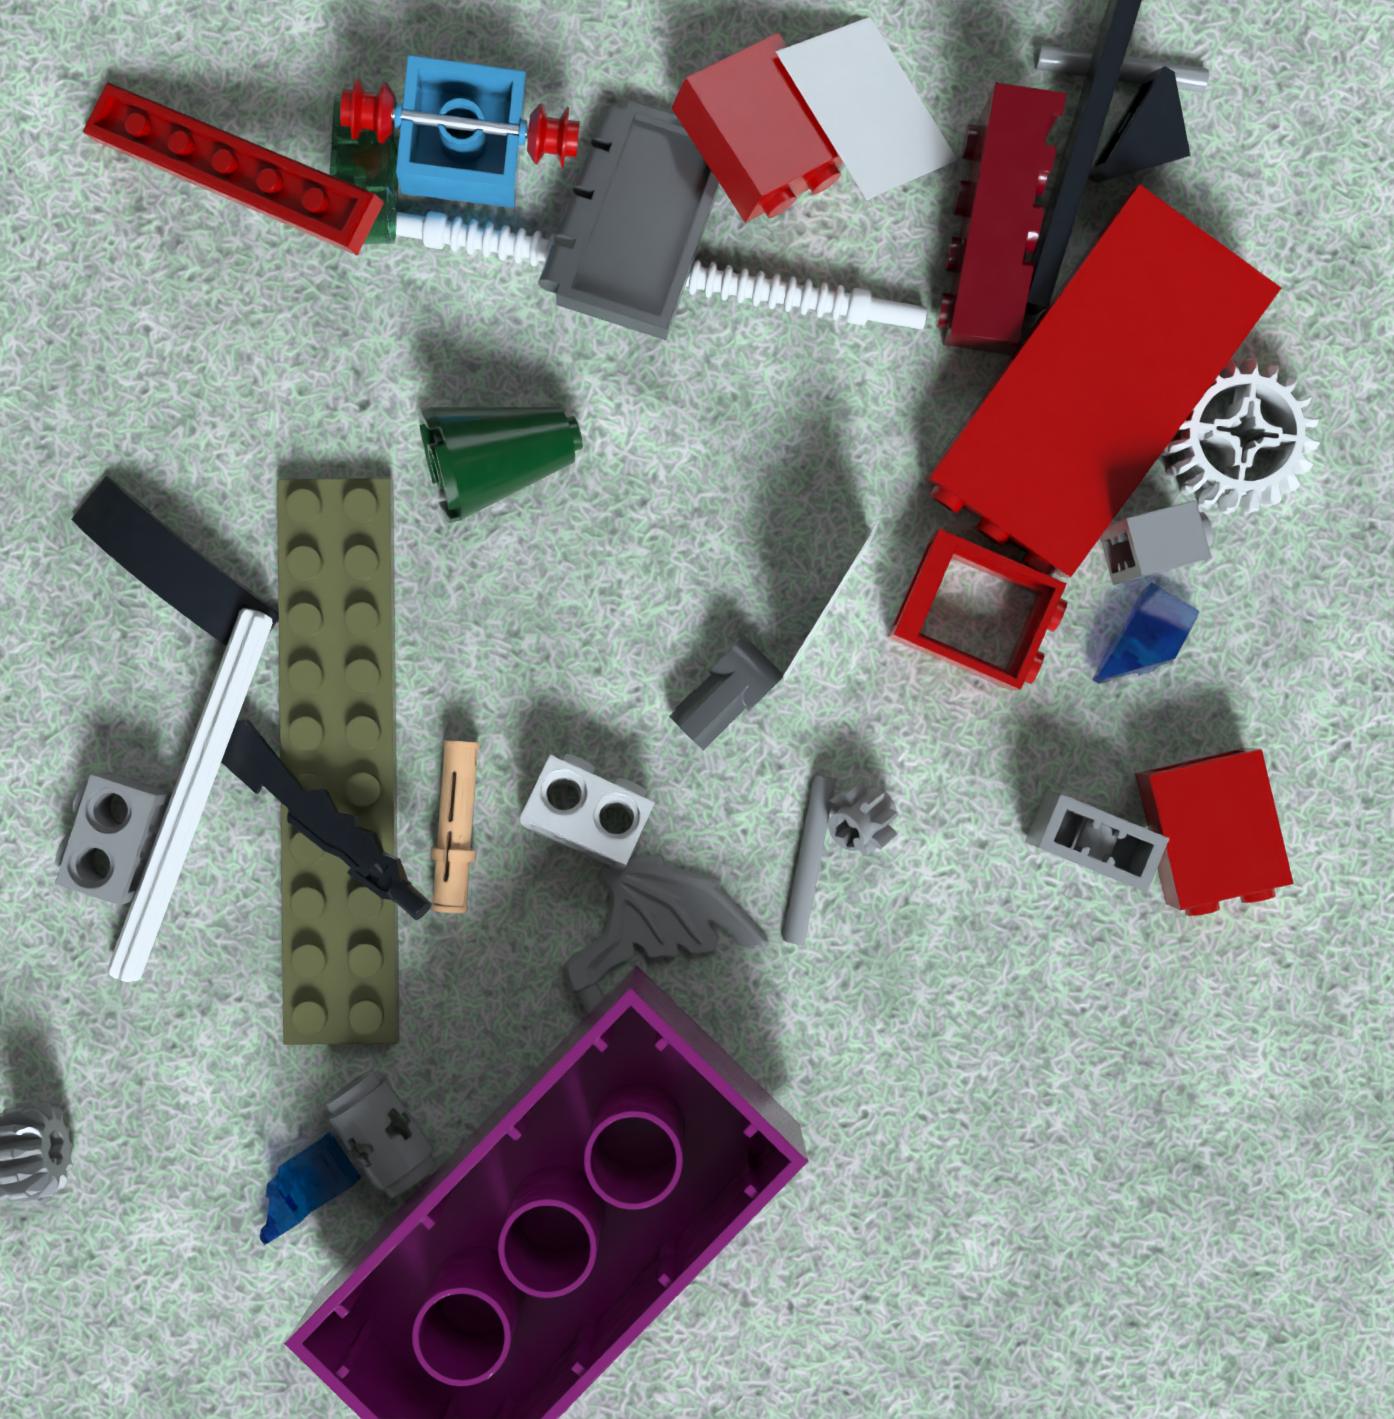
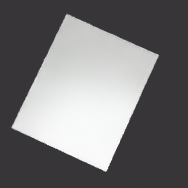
[776,17,958,200]
[783,520,880,682]

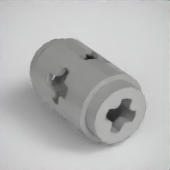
[325,1070,437,1199]

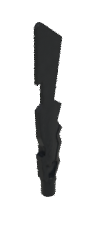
[221,720,432,920]

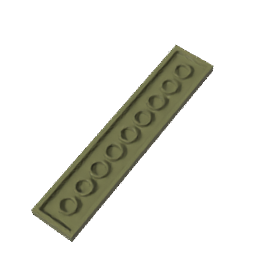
[277,478,400,1045]

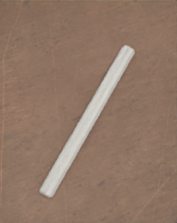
[108,608,273,982]

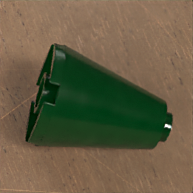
[418,407,583,523]

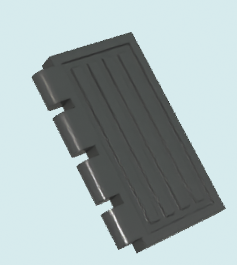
[538,100,720,340]

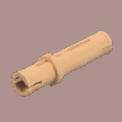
[430,740,480,913]

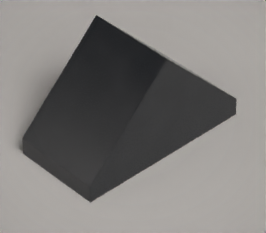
[1088,66,1191,183]

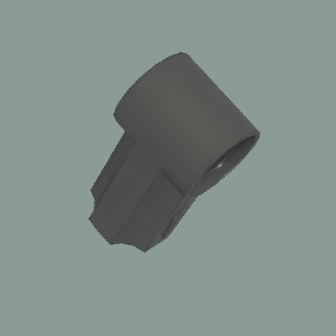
[669,635,784,751]

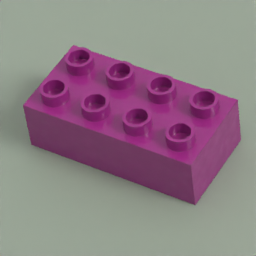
[284,965,809,1419]

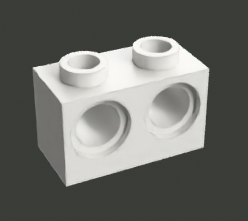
[520,754,655,872]

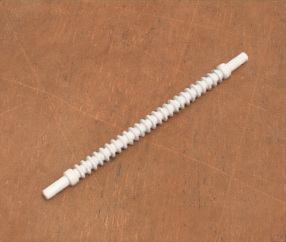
[371,209,927,330]

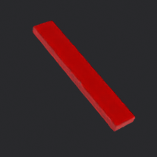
[82,82,384,256]

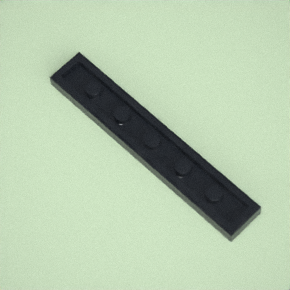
[1025,0,1142,316]

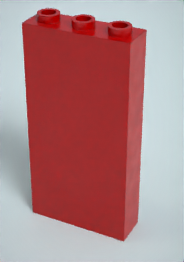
[923,184,1282,578]

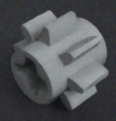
[827,781,898,856]

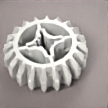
[1161,358,1320,514]

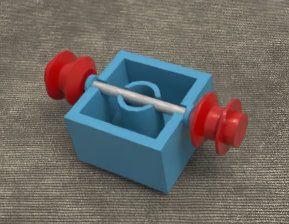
[340,55,580,208]

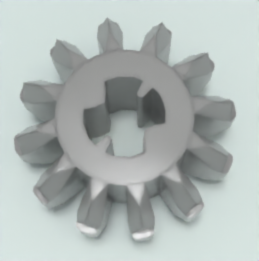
[0,1101,74,1203]

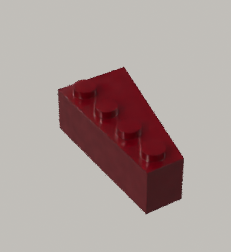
[936,82,1067,355]

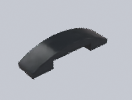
[71,476,279,646]

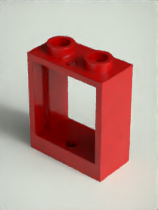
[887,528,1068,691]

